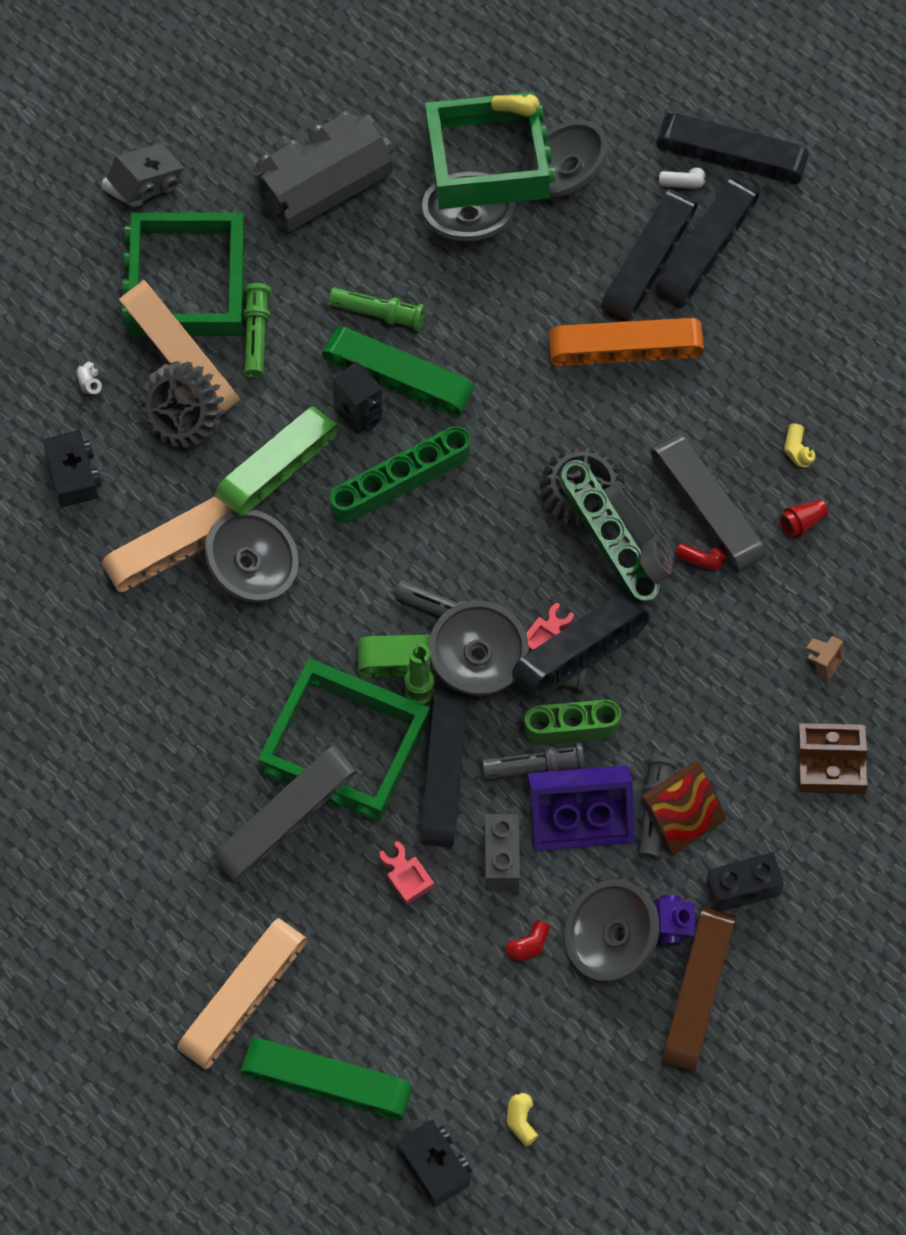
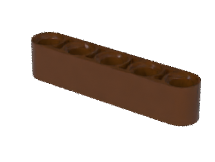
[662,907,736,1072]

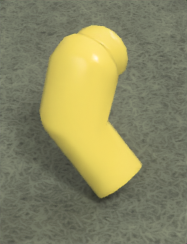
[491,95,539,117]
[784,424,815,468]
[506,1093,539,1147]

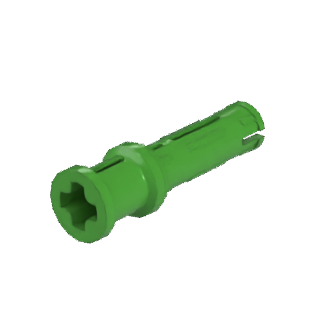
[242,283,271,378]
[329,287,426,332]
[405,643,434,705]

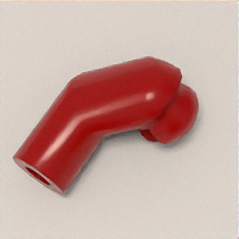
[675,543,726,571]
[506,920,550,961]

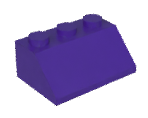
[528,765,635,851]

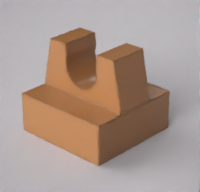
[806,636,845,682]

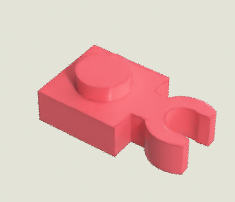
[526,603,574,652]
[379,841,434,905]

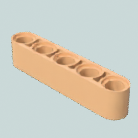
[119,279,241,418]
[101,497,233,592]
[177,918,307,1070]

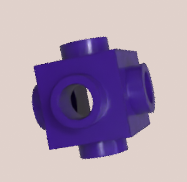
[653,895,696,946]

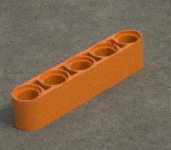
[548,318,705,366]

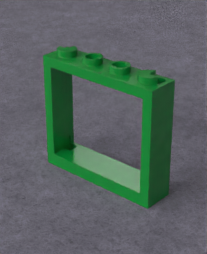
[425,92,555,209]
[122,212,245,336]
[258,658,430,822]

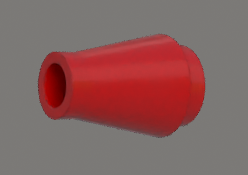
[779,499,829,538]

